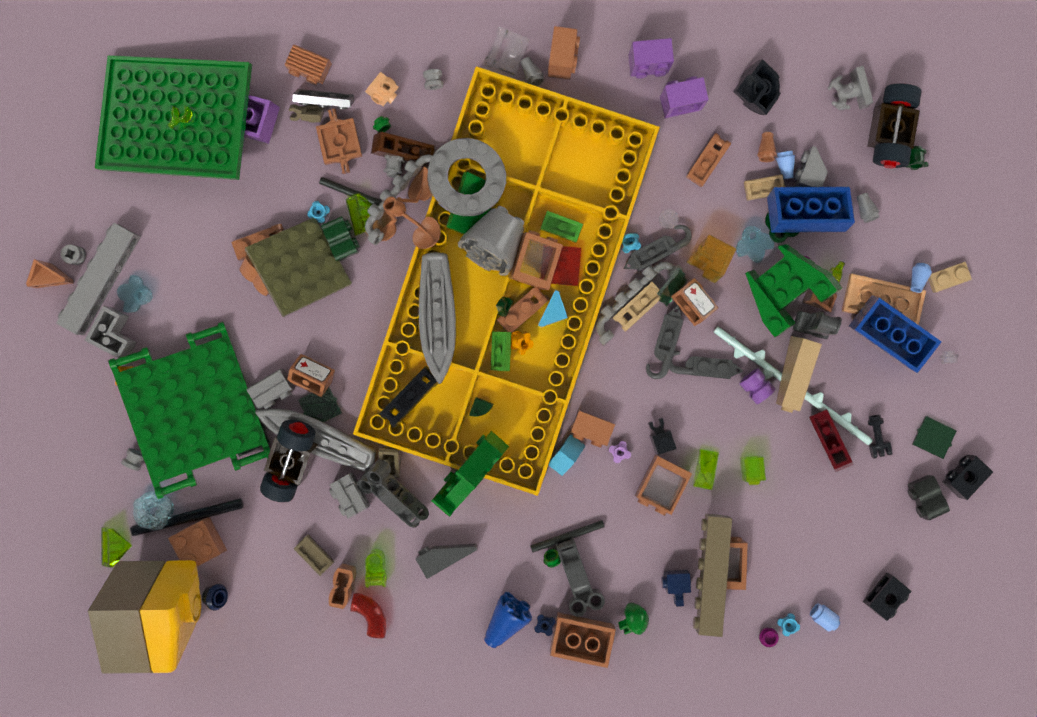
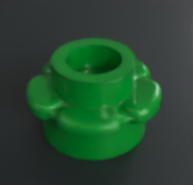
[373,116,391,133]
[543,549,561,568]

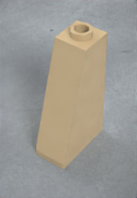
[776,336,822,413]

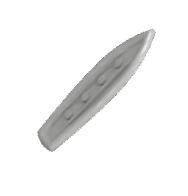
[419,252,456,384]
[255,408,376,472]

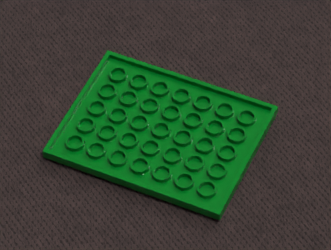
[95,55,252,180]

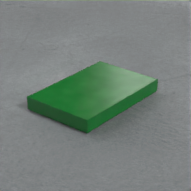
[446,172,491,235]

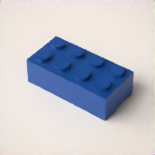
[767,187,855,233]
[849,295,942,373]

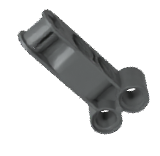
[792,311,842,339]
[357,460,429,528]
[555,537,605,617]

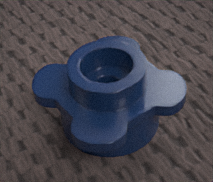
[534,614,556,636]

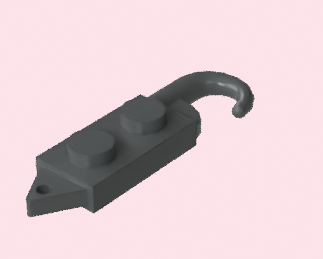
[623,224,692,271]
[669,351,743,379]

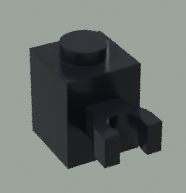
[648,418,677,455]

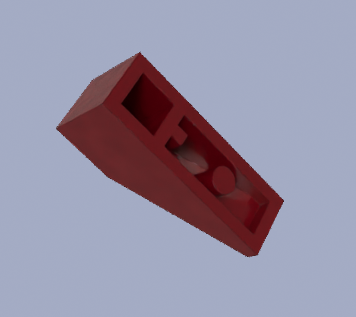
[809,409,854,472]

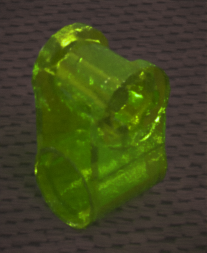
[365,549,387,588]

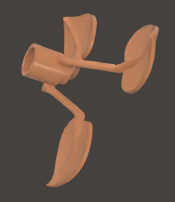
[364,166,441,249]

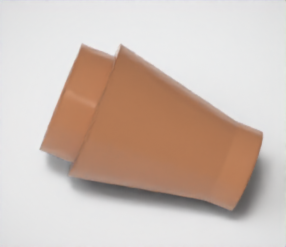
[757,132,777,162]

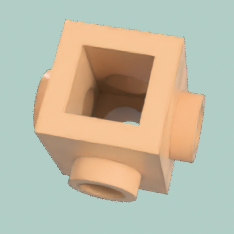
[365,72,399,106]

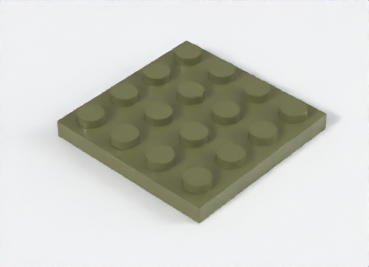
[245,218,352,317]

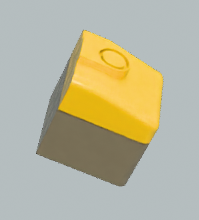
[88,560,201,674]

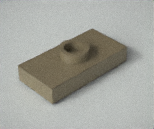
[293,534,335,576]

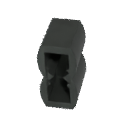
[907,475,950,521]

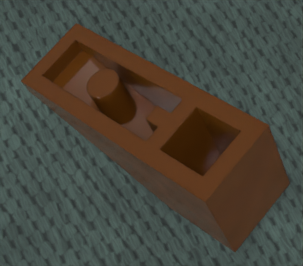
[371,132,435,164]

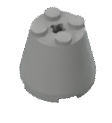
[458,206,524,276]

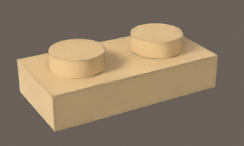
[928,262,972,293]

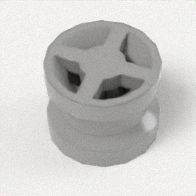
[423,69,443,90]
[61,245,86,265]
[121,448,144,471]

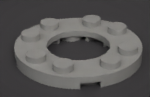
[427,138,506,216]

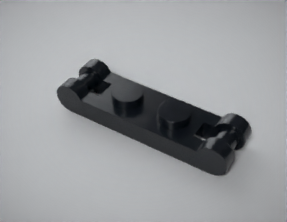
[380,366,438,428]

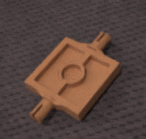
[316,109,363,174]

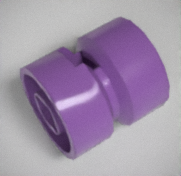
[739,368,776,404]

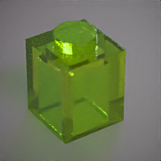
[740,456,766,485]

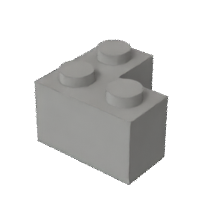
[85,306,137,358]

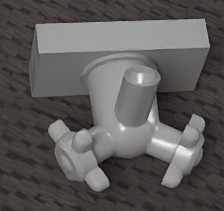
[828,66,873,110]

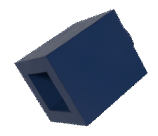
[661,570,691,607]

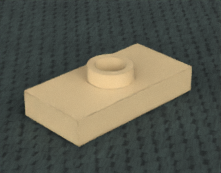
[743,174,785,201]

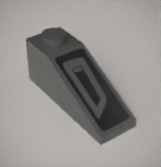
[416,544,478,579]

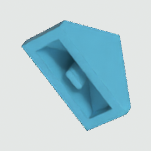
[538,290,568,328]
[548,434,585,476]

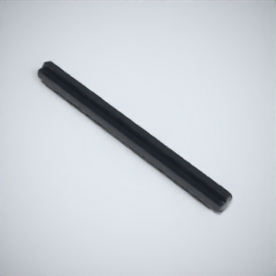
[130,498,243,536]

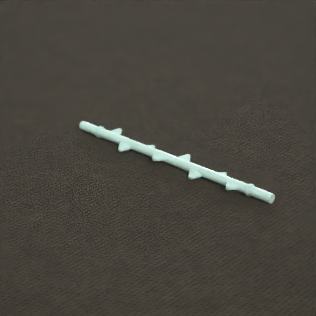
[713,326,873,445]

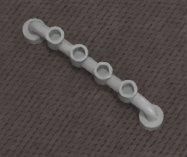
[365,155,433,245]
[596,262,684,346]

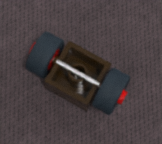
[867,83,922,169]
[260,420,319,502]

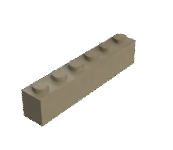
[693,514,732,637]

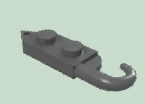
[646,305,684,379]

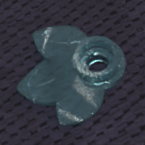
[736,226,774,263]
[117,275,152,313]

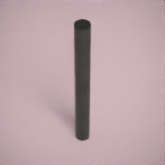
[319,177,382,206]
[530,520,605,553]

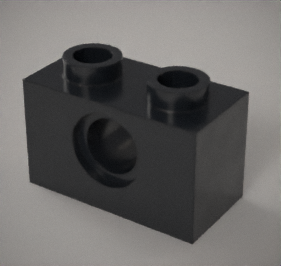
[942,455,993,500]
[863,573,912,621]

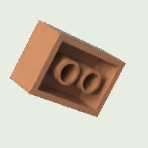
[550,612,616,668]

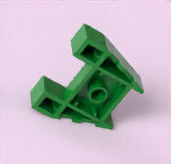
[745,244,843,337]
[431,431,509,517]

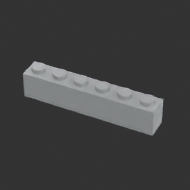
[56,223,141,335]

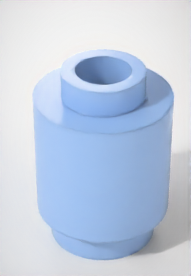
[810,603,840,632]

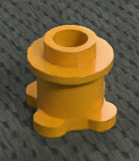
[511,331,534,355]

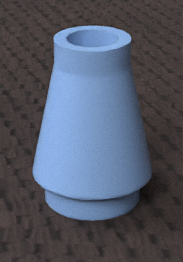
[776,150,795,179]
[910,263,932,293]

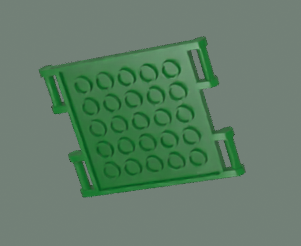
[108,322,270,499]

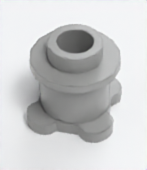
[383,155,405,178]

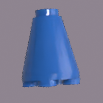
[484,592,532,648]

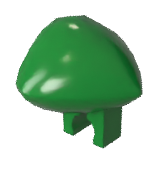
[618,603,649,635]

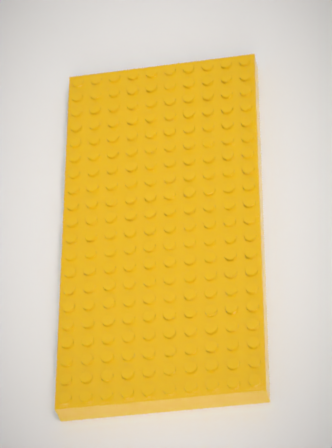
[353,66,660,496]

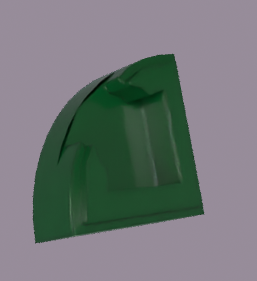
[496,297,513,317]
[469,397,494,417]

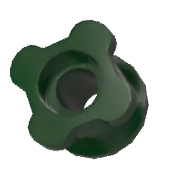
[906,146,929,170]

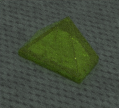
[346,193,372,236]
[693,449,719,490]
[101,527,132,568]

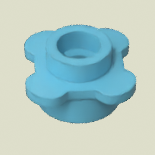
[307,201,330,223]
[622,233,641,253]
[777,613,800,636]

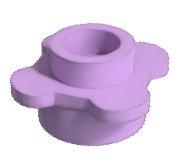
[609,441,631,463]

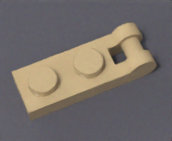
[613,282,665,332]

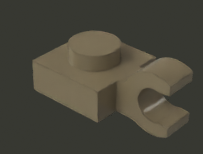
[289,104,324,123]

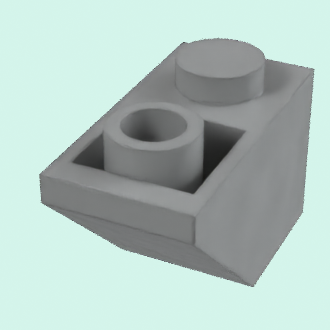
[794,146,828,187]

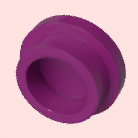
[759,627,779,647]

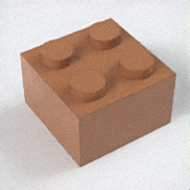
[548,26,580,79]
[168,517,227,567]

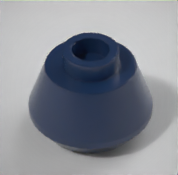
[202,584,228,611]

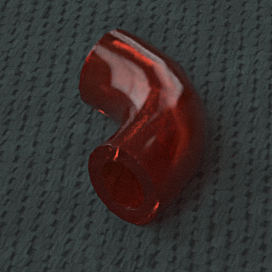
[350,592,386,639]

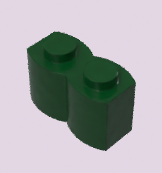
[321,216,360,261]

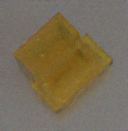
[687,235,736,283]

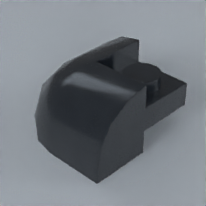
[733,59,781,115]

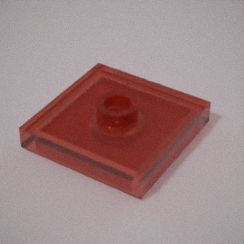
[540,245,581,287]

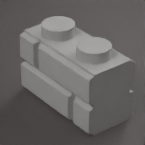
[247,369,295,410]
[329,472,371,518]

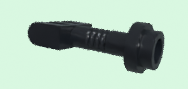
[867,415,892,459]

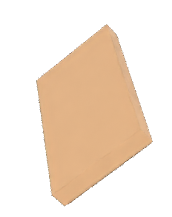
[842,274,926,325]

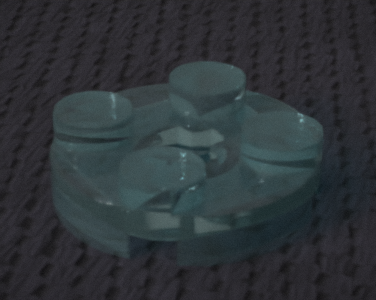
[133,491,174,531]

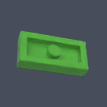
[540,211,583,243]
[491,331,511,371]

